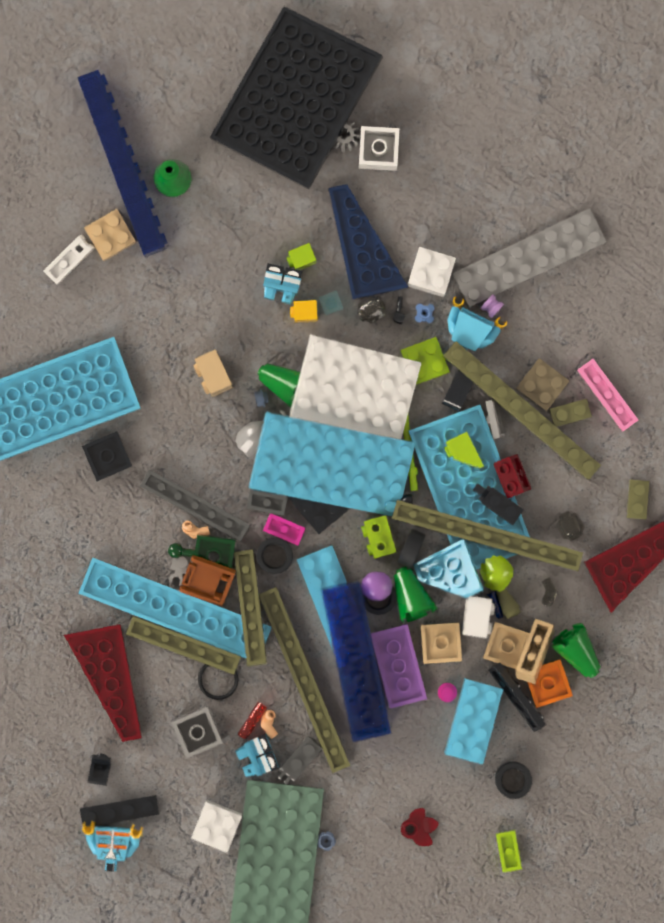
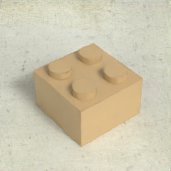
[193,349,233,397]

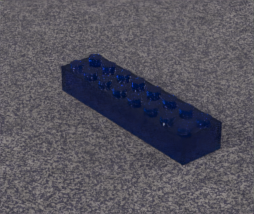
[320,580,391,742]

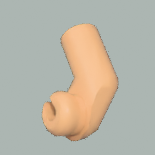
[182,521,210,539]
[260,710,278,739]

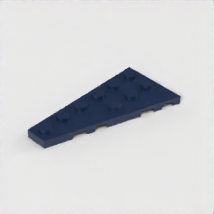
[328,184,409,300]

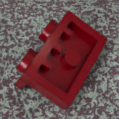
[493,454,532,499]

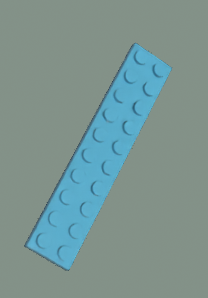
[78,558,272,658]

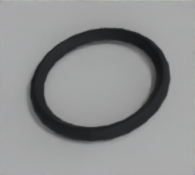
[198,664,239,700]

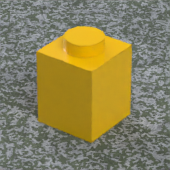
[290,300,318,323]

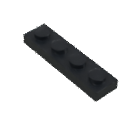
[488,663,546,732]
[80,795,160,827]

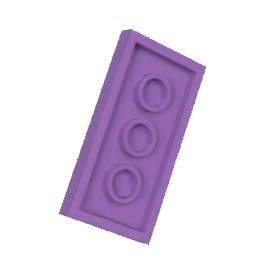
[370,624,427,709]

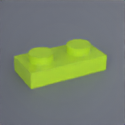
[495,830,522,873]

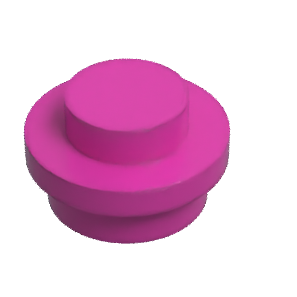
[438,683,457,702]

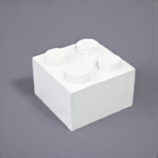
[359,126,400,171]
[408,247,456,297]
[461,596,495,638]
[191,800,242,853]

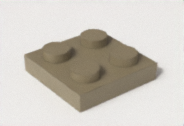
[516,358,569,412]

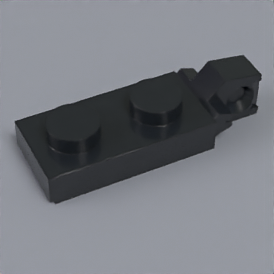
[473,483,524,525]

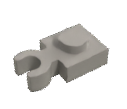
[169,555,191,586]

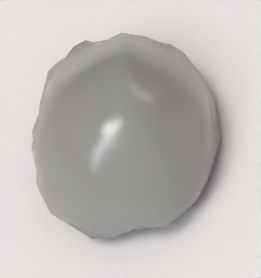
[235,420,264,458]

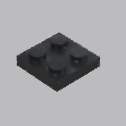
[82,431,133,482]

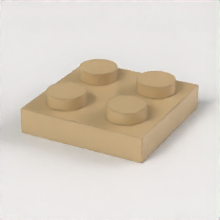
[84,209,137,261]
[483,622,530,669]
[421,623,462,664]

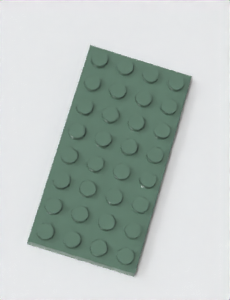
[230,779,324,923]

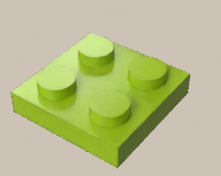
[400,337,450,386]

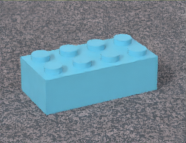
[444,678,503,765]

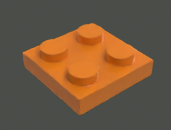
[527,659,573,708]

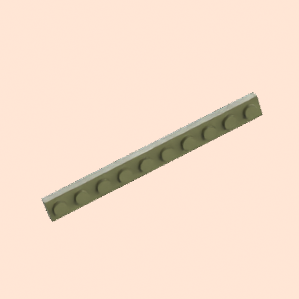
[443,341,601,480]
[392,500,583,571]
[259,587,350,773]

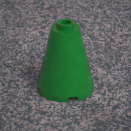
[154,159,192,197]
[257,363,301,408]
[394,567,437,623]
[551,623,601,678]

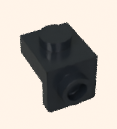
[88,754,111,786]

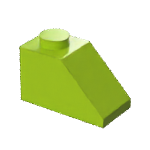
[444,432,484,469]

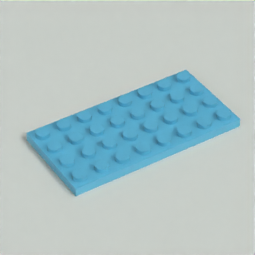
[0,337,141,461]
[408,405,530,570]
[249,412,415,516]

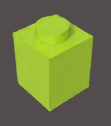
[286,243,317,270]

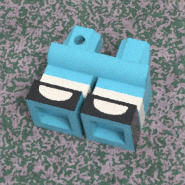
[263,263,303,304]
[236,733,279,777]

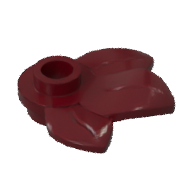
[401,808,439,847]

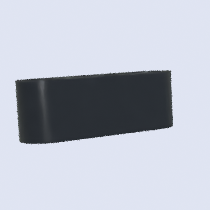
[442,361,483,412]

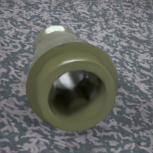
[497,589,521,619]

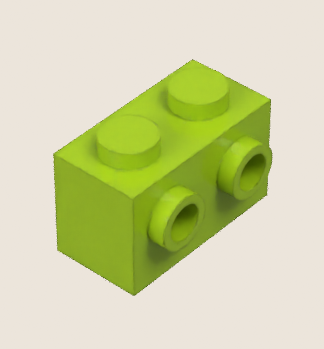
[361,515,396,559]

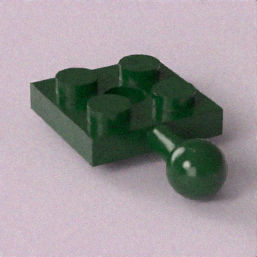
[168,534,236,568]

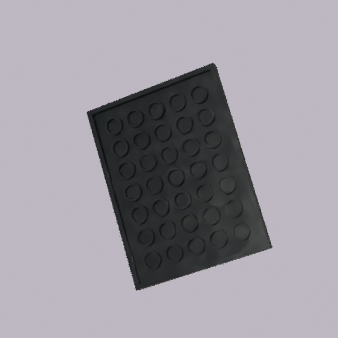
[210,6,383,190]

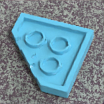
[413,539,484,598]

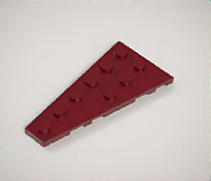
[584,521,664,613]
[64,624,142,742]

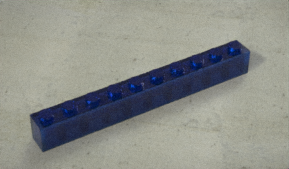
[77,69,168,257]

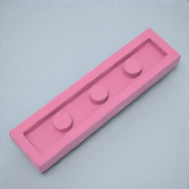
[577,359,638,432]

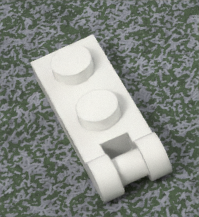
[44,234,95,285]

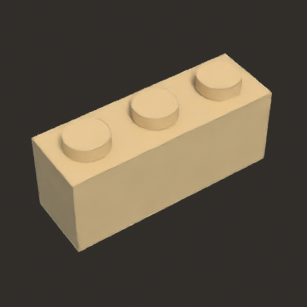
[516,619,554,684]

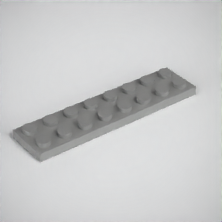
[452,208,606,308]

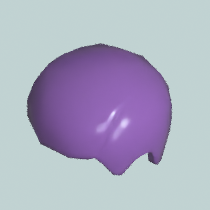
[361,572,393,601]

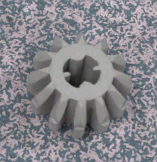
[334,121,361,152]

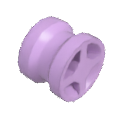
[480,294,504,318]

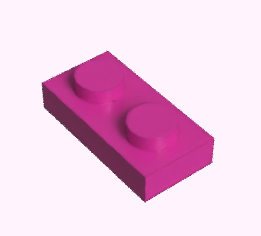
[263,513,306,545]

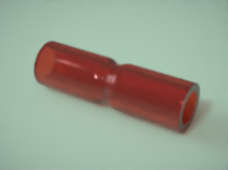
[237,702,267,740]

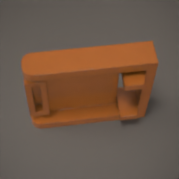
[179,555,236,607]

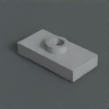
[485,400,505,439]

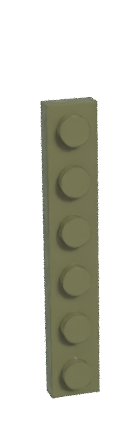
[234,549,267,667]
[126,616,241,675]

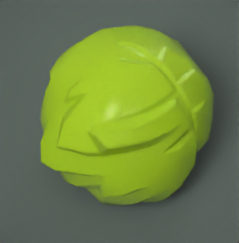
[480,555,513,592]

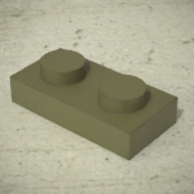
[549,399,592,427]
[626,480,649,520]

